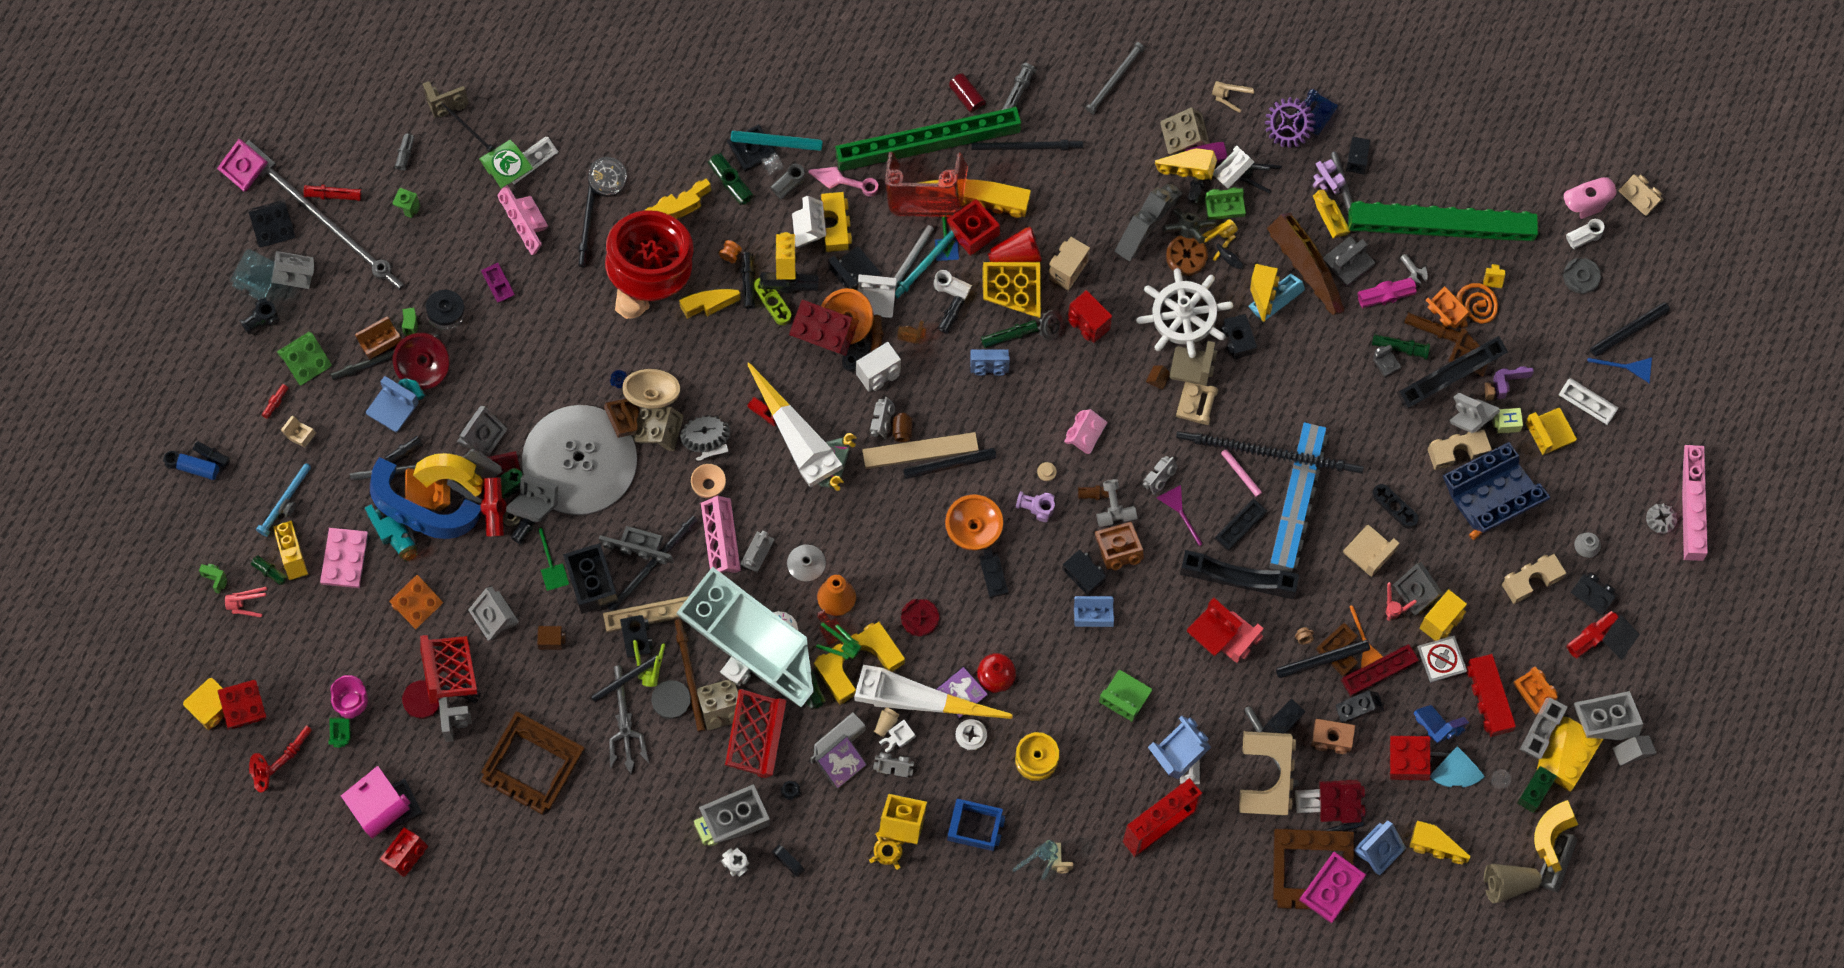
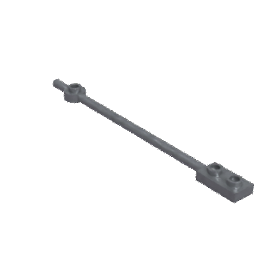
[246,140,404,290]

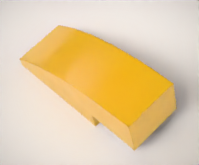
[679,289,741,319]

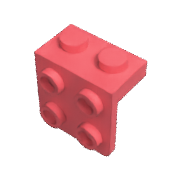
[1221,612,1264,663]

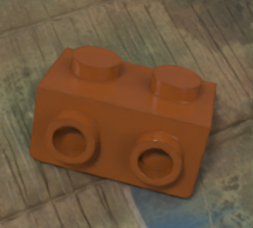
[355,316,402,360]

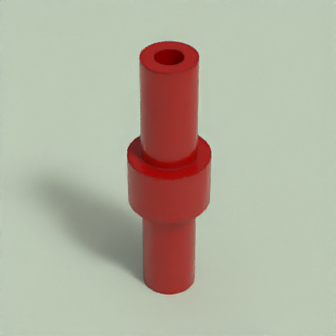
[261,384,289,419]

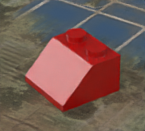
[947,199,1000,256]

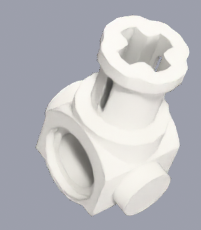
[721,848,749,877]

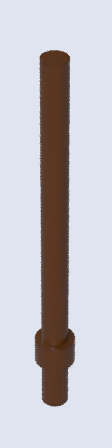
[675,619,705,732]

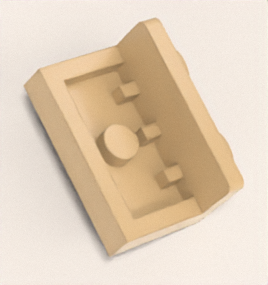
[1619,174,1664,216]

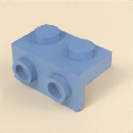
[1074,596,1114,627]

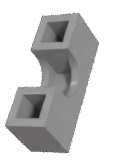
[1520,698,1567,759]

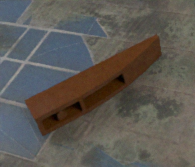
[1267,213,1345,315]

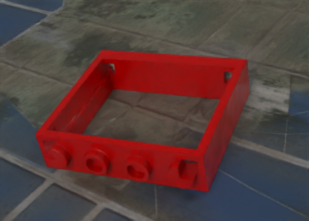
[1123,778,1202,857]

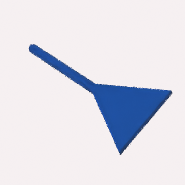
[1587,358,1652,383]

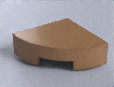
[1485,382,1495,401]

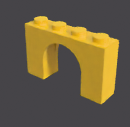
[814,622,905,705]

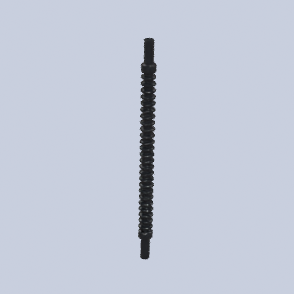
[1176,431,1364,474]

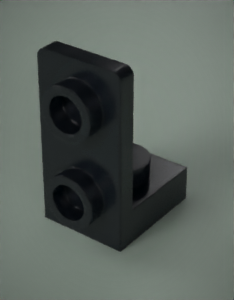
[1346,137,1370,175]
[1336,690,1384,723]

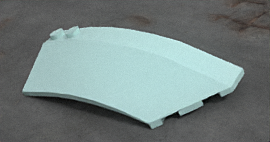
[676,567,813,707]

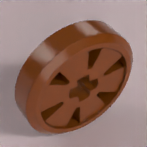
[1166,236,1208,276]

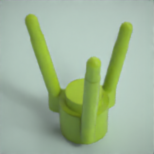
[633,640,665,687]

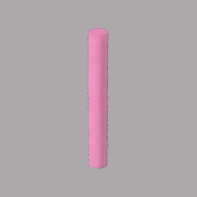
[1221,449,1262,497]

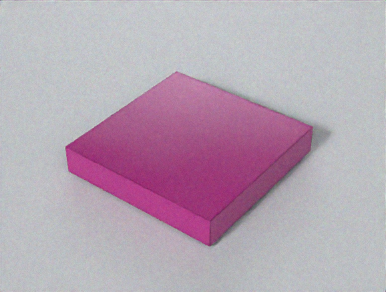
[217,139,268,192]

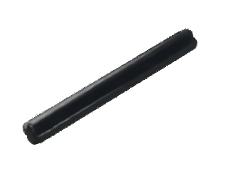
[1590,302,1670,356]
[903,448,996,479]
[1276,640,1370,678]

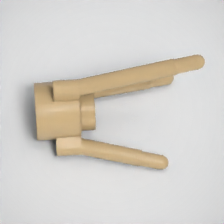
[1212,81,1255,113]

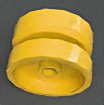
[1015,732,1059,781]

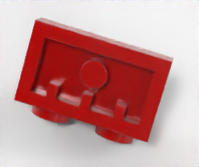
[380,828,428,877]

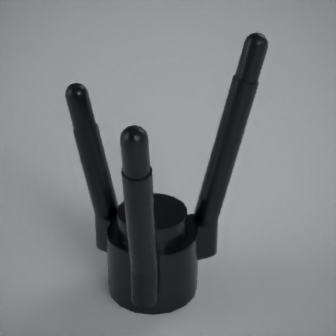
[1240,163,1282,193]

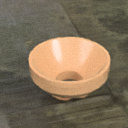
[691,464,726,498]

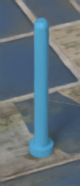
[256,463,311,537]

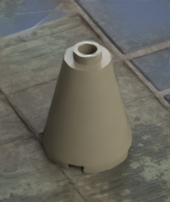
[1484,864,1542,903]

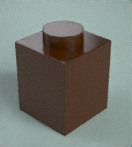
[537,626,566,650]

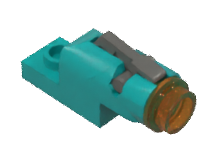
[365,504,418,562]

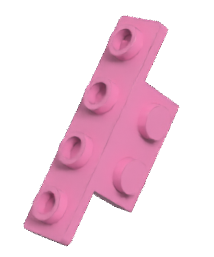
[498,185,548,255]

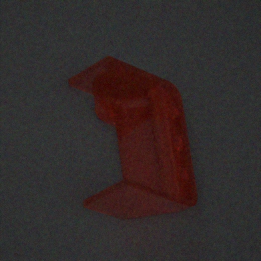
[885,152,968,217]

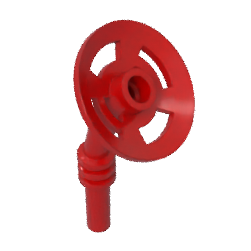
[249,726,312,792]

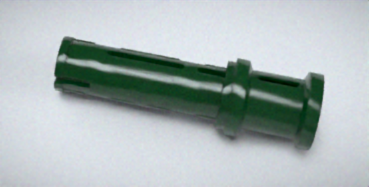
[1372,334,1430,360]

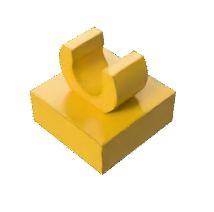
[1483,264,1505,288]

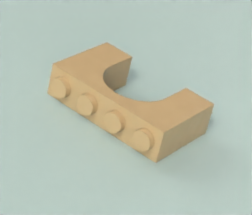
[1239,731,1296,815]

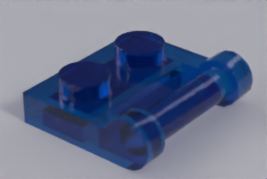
[1292,89,1338,136]

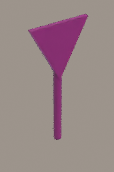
[1157,485,1202,546]

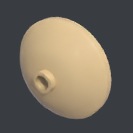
[623,369,680,409]

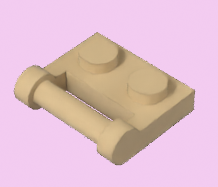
[1176,382,1218,425]

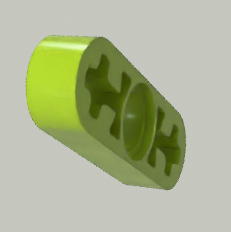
[754,278,791,325]

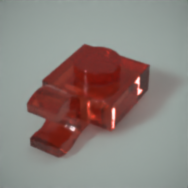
[817,609,844,645]

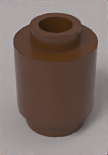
[893,413,912,443]

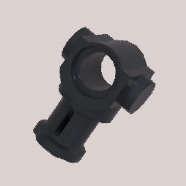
[239,298,280,335]

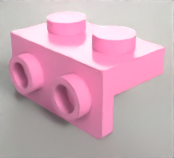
[1064,409,1107,454]

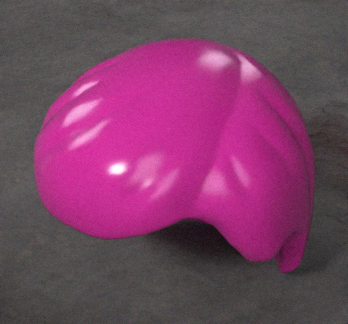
[330,675,368,719]

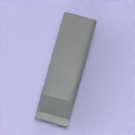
[811,713,866,764]

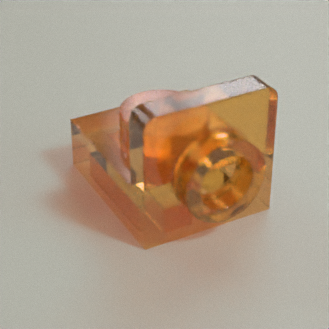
[897,320,927,344]

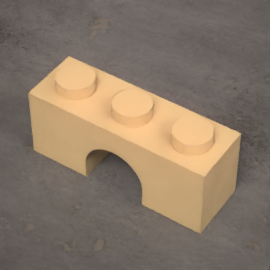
[1428,430,1492,470]
[1502,554,1566,604]

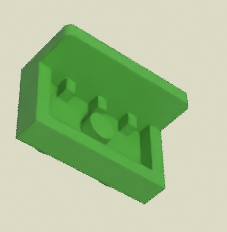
[1205,187,1246,220]

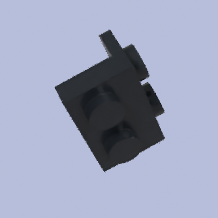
[1570,572,1618,615]

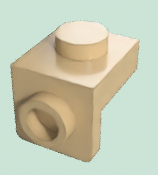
[281,416,316,448]
[1048,843,1073,874]

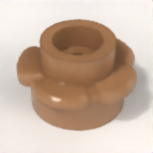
[1295,627,1314,645]

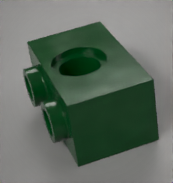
[1517,766,1557,813]

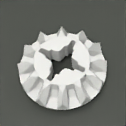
[956,719,987,750]

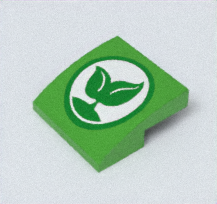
[479,140,533,189]

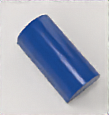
[176,454,219,480]

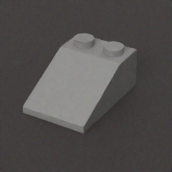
[1574,691,1643,740]
[699,784,770,843]

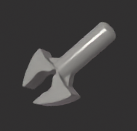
[1400,254,1428,286]

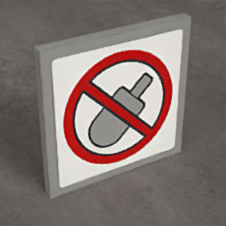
[1417,636,1467,683]

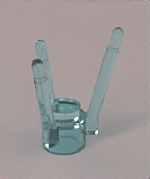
[1013,840,1058,880]

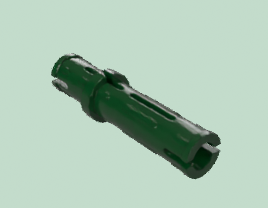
[981,320,1038,348]

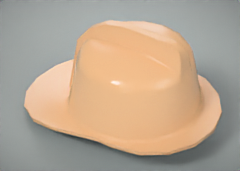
[615,289,650,319]

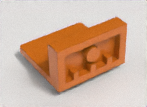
[405,468,450,511]

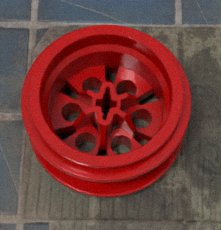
[605,210,694,301]

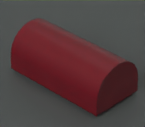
[949,73,986,113]

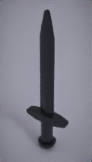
[441,102,495,152]

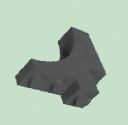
[1114,183,1183,262]

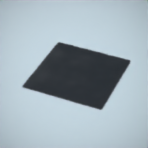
[1602,614,1640,661]

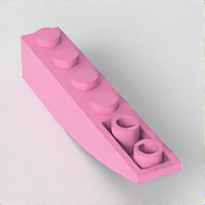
[1682,445,1708,561]

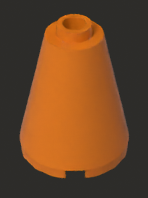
[817,575,856,616]

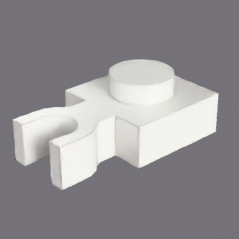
[879,720,916,753]

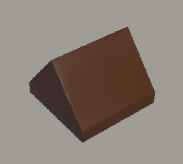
[1146,365,1170,390]

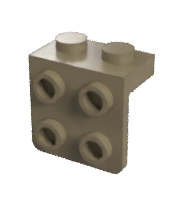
[1170,341,1217,386]
[697,680,745,730]

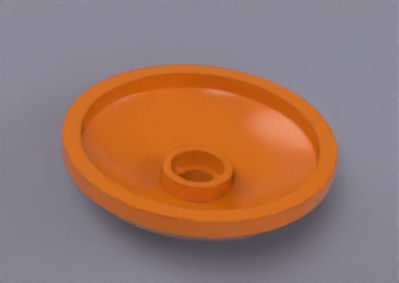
[821,288,874,345]
[945,495,1003,551]

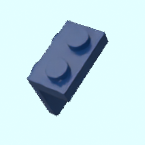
[1414,705,1469,743]

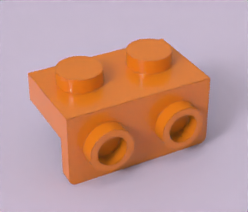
[1426,286,1471,329]
[1513,667,1558,715]

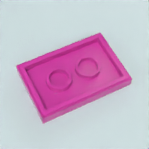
[1299,852,1366,923]

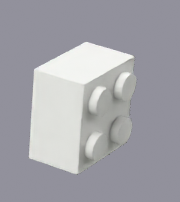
[856,342,901,392]

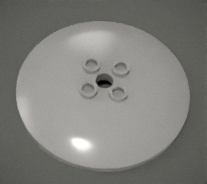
[522,405,637,515]

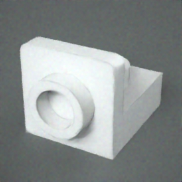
[720,657,751,686]

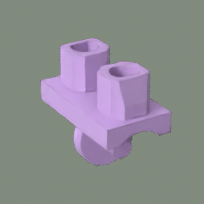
[1313,159,1346,195]

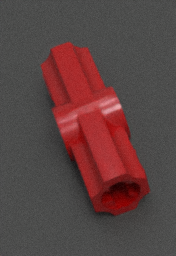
[481,477,507,536]
[1566,611,1618,659]

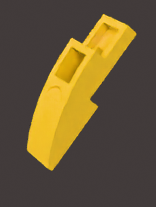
[645,179,711,219]

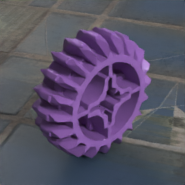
[1265,97,1315,148]

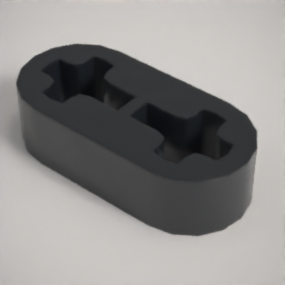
[771,845,805,878]

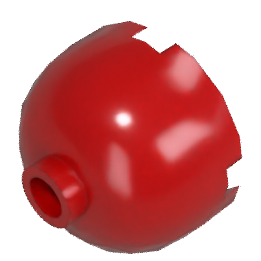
[977,653,1016,693]

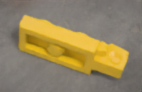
[1313,189,1350,238]

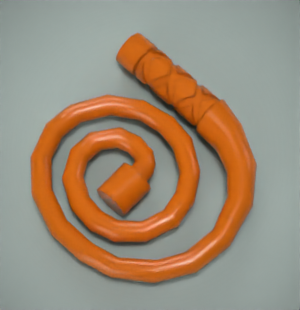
[1456,283,1498,328]

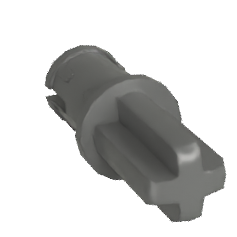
[394,134,414,171]

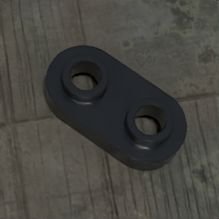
[842,338,870,372]

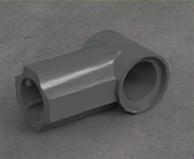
[770,164,805,200]

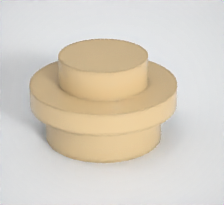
[1037,462,1057,481]

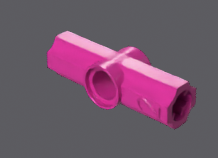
[1357,277,1417,308]

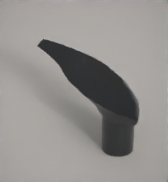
[1216,243,1244,269]

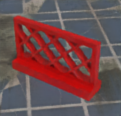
[420,635,477,704]
[725,689,786,778]

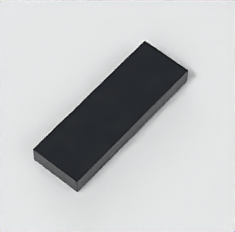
[1214,498,1268,551]

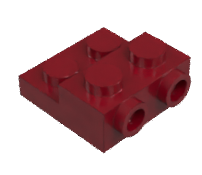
[1319,780,1365,823]

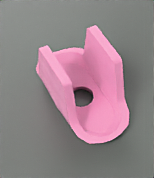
[1564,177,1616,219]

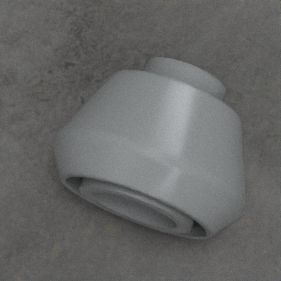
[1574,532,1601,558]

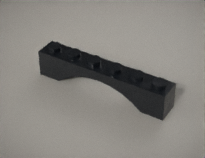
[1396,336,1508,409]
[1180,550,1299,599]

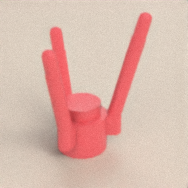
[1386,582,1417,621]
[225,587,267,617]

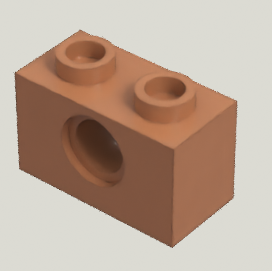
[1311,719,1355,754]

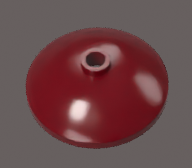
[393,333,450,390]

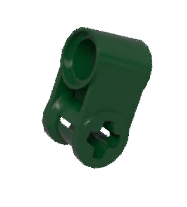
[499,469,523,498]

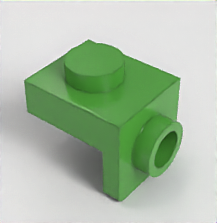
[393,188,420,218]
[199,564,227,594]

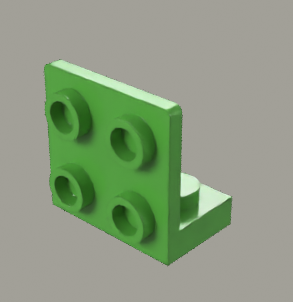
[277,332,332,385]
[1099,670,1152,722]

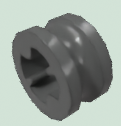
[279,498,296,518]

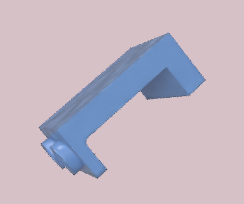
[1148,716,1211,779]

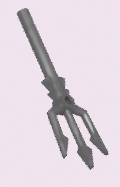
[609,665,650,774]

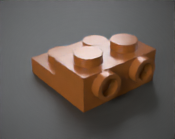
[1095,522,1144,570]

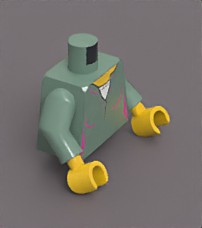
[818,433,857,491]

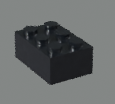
[563,543,619,614]

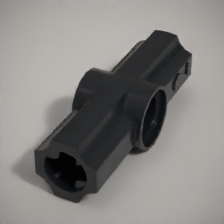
[760,271,819,294]

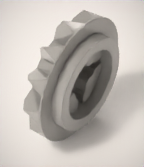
[1646,503,1677,533]

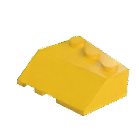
[982,262,1041,318]
[1537,716,1603,792]

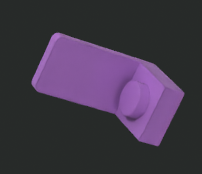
[1493,366,1534,399]

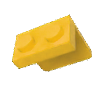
[183,678,224,731]

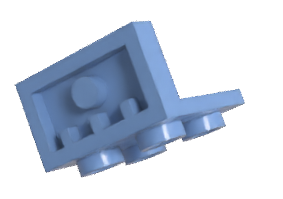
[970,350,1010,376]
[366,376,419,433]

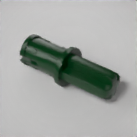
[251,555,287,585]

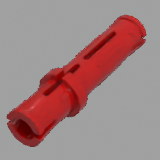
[304,185,362,201]

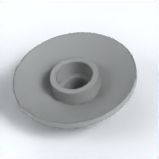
[787,545,826,581]

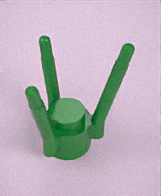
[816,623,862,660]

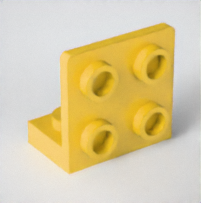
[1526,408,1577,455]

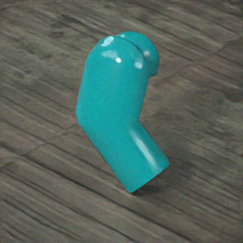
[398,379,425,400]

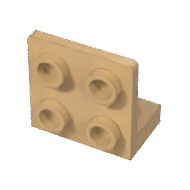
[1343,525,1400,577]

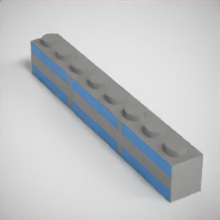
[1269,422,1328,573]

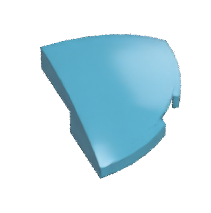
[1430,746,1485,787]

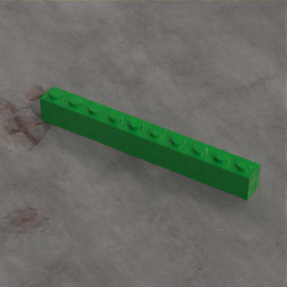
[835,107,1021,172]
[1348,201,1538,241]

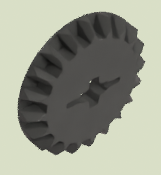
[680,414,730,452]

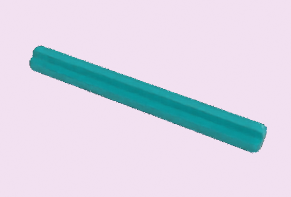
[730,131,822,151]

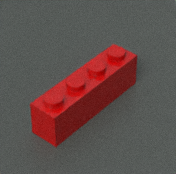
[1466,654,1516,737]

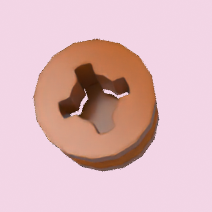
[719,240,742,263]

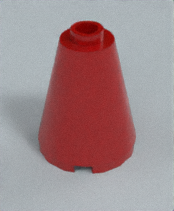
[988,227,1042,262]

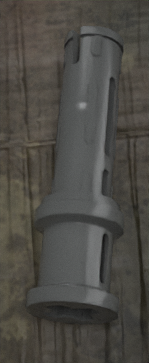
[1001,63,1037,110]

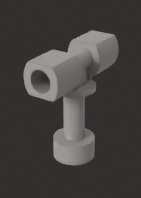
[1096,479,1137,527]

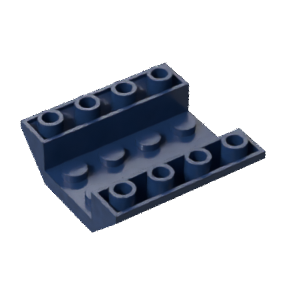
[1443,442,1550,533]

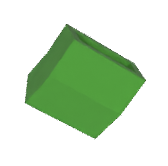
[402,308,418,336]

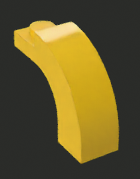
[413,453,484,497]
[1534,800,1578,873]

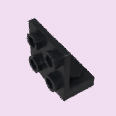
[248,199,295,248]
[828,246,880,290]

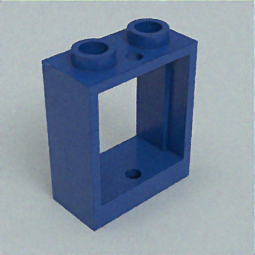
[947,799,1006,851]

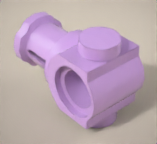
[1016,491,1055,522]

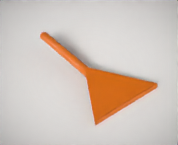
[1350,605,1383,668]

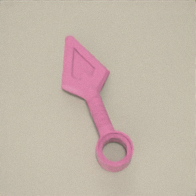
[809,167,879,197]

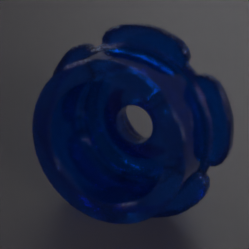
[610,370,627,388]

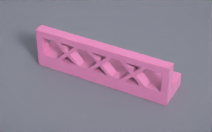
[701,496,741,573]

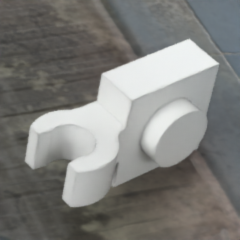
[696,444,728,461]

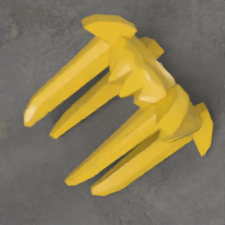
[869,832,905,870]

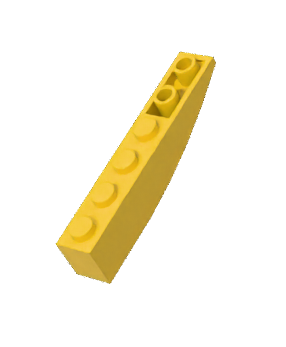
[916,179,1031,218]

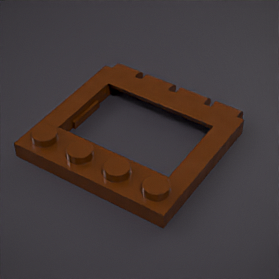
[481,711,585,815]
[1273,829,1354,911]

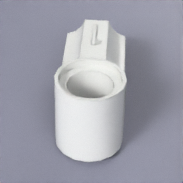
[1566,219,1604,249]
[934,270,972,301]

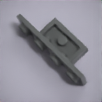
[599,526,674,565]

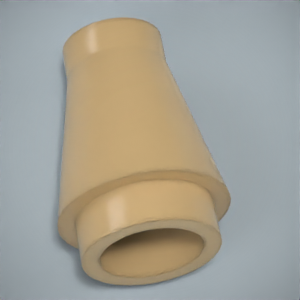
[874,707,899,738]

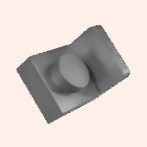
[1373,345,1401,378]

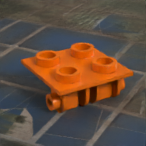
[389,575,443,629]

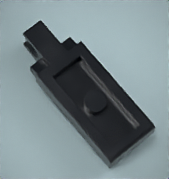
[980,546,1008,598]

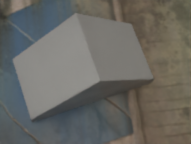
[1613,736,1657,766]

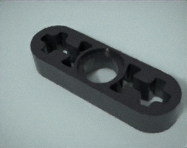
[1372,484,1418,529]

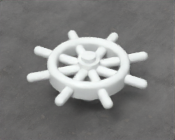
[1136,268,1233,358]

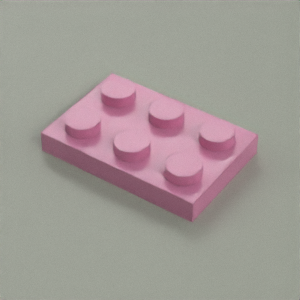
[320,528,368,588]

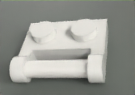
[1213,146,1254,188]

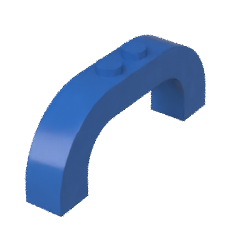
[370,457,481,539]

